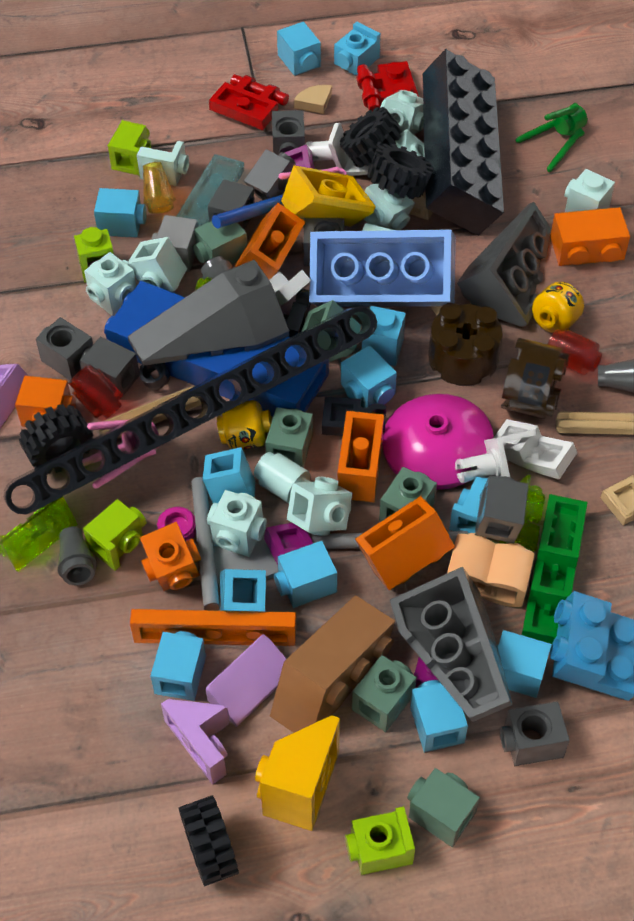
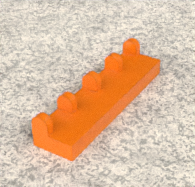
[130,609,296,646]

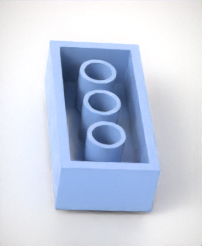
[309,230,456,307]

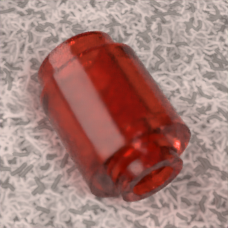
[548,329,602,376]
[68,364,123,419]

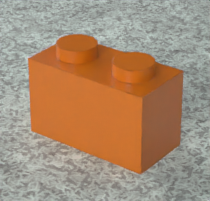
[234,203,305,280]
[550,207,630,266]
[337,411,384,502]
[355,496,455,590]

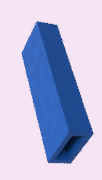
[104,281,329,417]

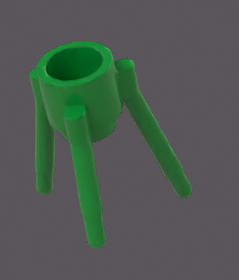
[515,103,588,172]

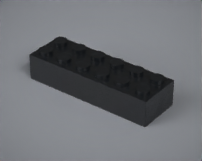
[422,49,504,236]

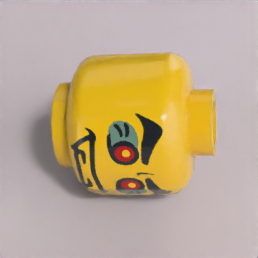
[532,282,584,333]
[217,400,272,450]

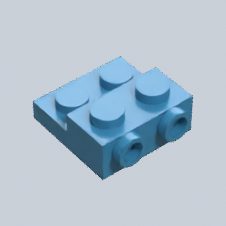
[550,591,634,701]

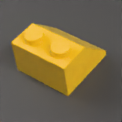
[281,165,376,227]
[255,715,340,831]

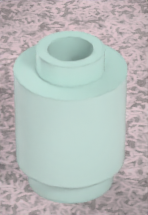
[254,452,311,503]

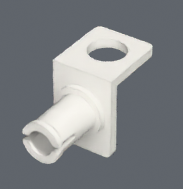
[305,123,370,176]
[455,429,537,483]

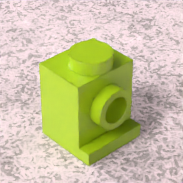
[107,120,151,176]
[74,227,114,283]
[83,499,147,571]
[345,806,415,875]

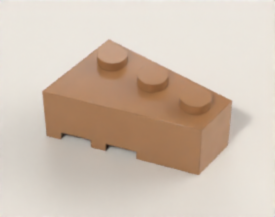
[270,595,395,733]

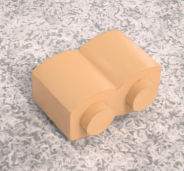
[447,533,535,607]

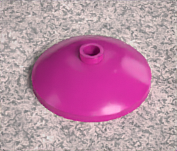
[382,394,494,490]

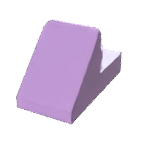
[161,699,229,785]

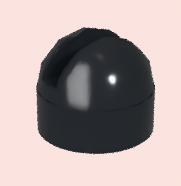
[139,363,170,390]

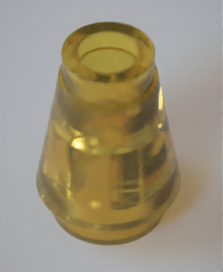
[143,162,176,214]

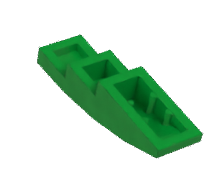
[521,494,588,646]

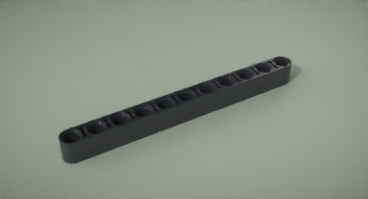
[3,306,377,515]

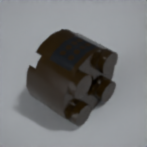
[428,303,503,386]
[501,338,570,419]

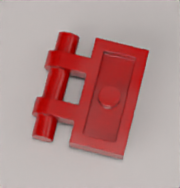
[356,61,419,112]
[209,74,289,130]

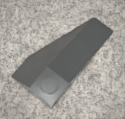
[457,202,551,327]
[128,260,289,366]
[390,567,513,722]

